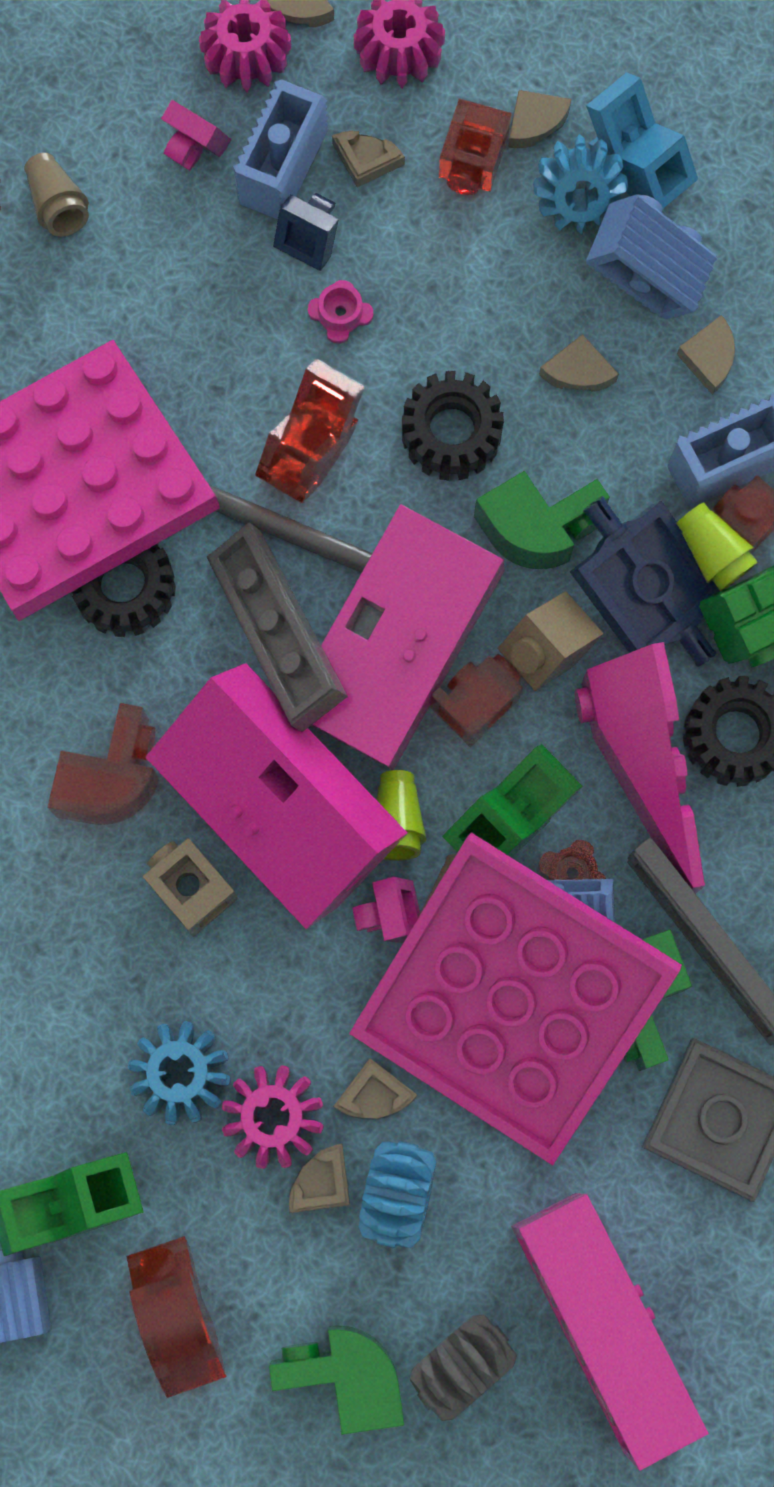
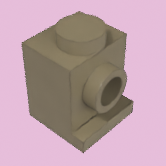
[142,838,238,937]

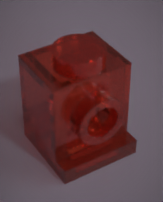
[439,98,511,195]
[713,475,774,554]
[430,654,523,748]

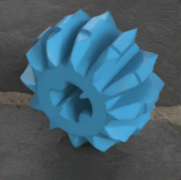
[533,134,628,235]
[128,1021,231,1125]
[358,1141,436,1248]

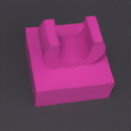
[161,100,231,171]
[352,877,420,943]

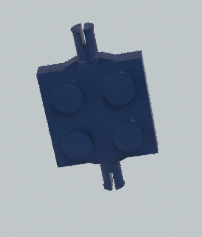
[570,496,720,667]

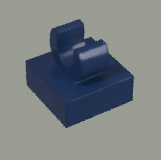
[273,193,339,271]

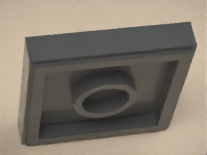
[642,1038,774,1202]

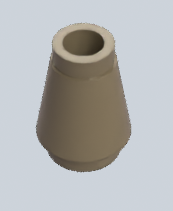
[24,153,89,237]

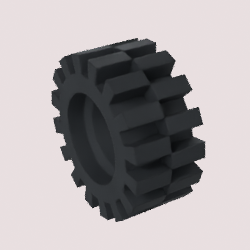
[402,371,504,481]
[72,543,176,637]
[683,676,774,787]

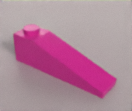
[575,642,705,894]

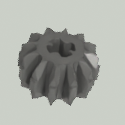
[410,1315,517,1421]

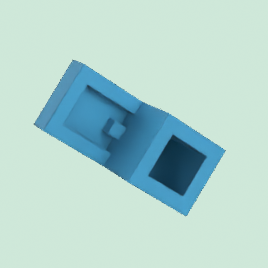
[586,72,698,209]

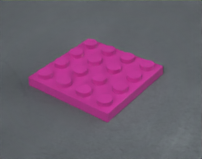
[0,340,220,622]
[349,833,682,1165]

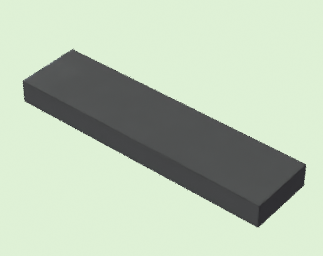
[207,522,348,732]
[627,837,774,1045]

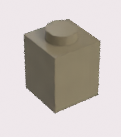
[497,591,604,691]

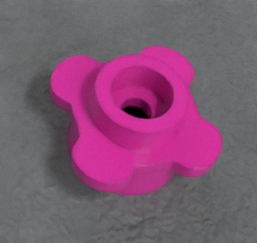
[308,280,373,344]

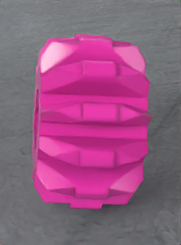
[199,0,291,93]
[354,0,445,89]
[222,1065,324,1169]

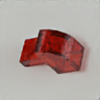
[255,358,365,504]
[47,703,159,825]
[126,1236,226,1398]

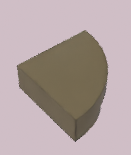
[267,0,334,27]
[508,90,572,148]
[332,130,405,187]
[677,315,735,395]
[539,334,619,392]
[333,1058,417,1119]
[289,1144,350,1213]

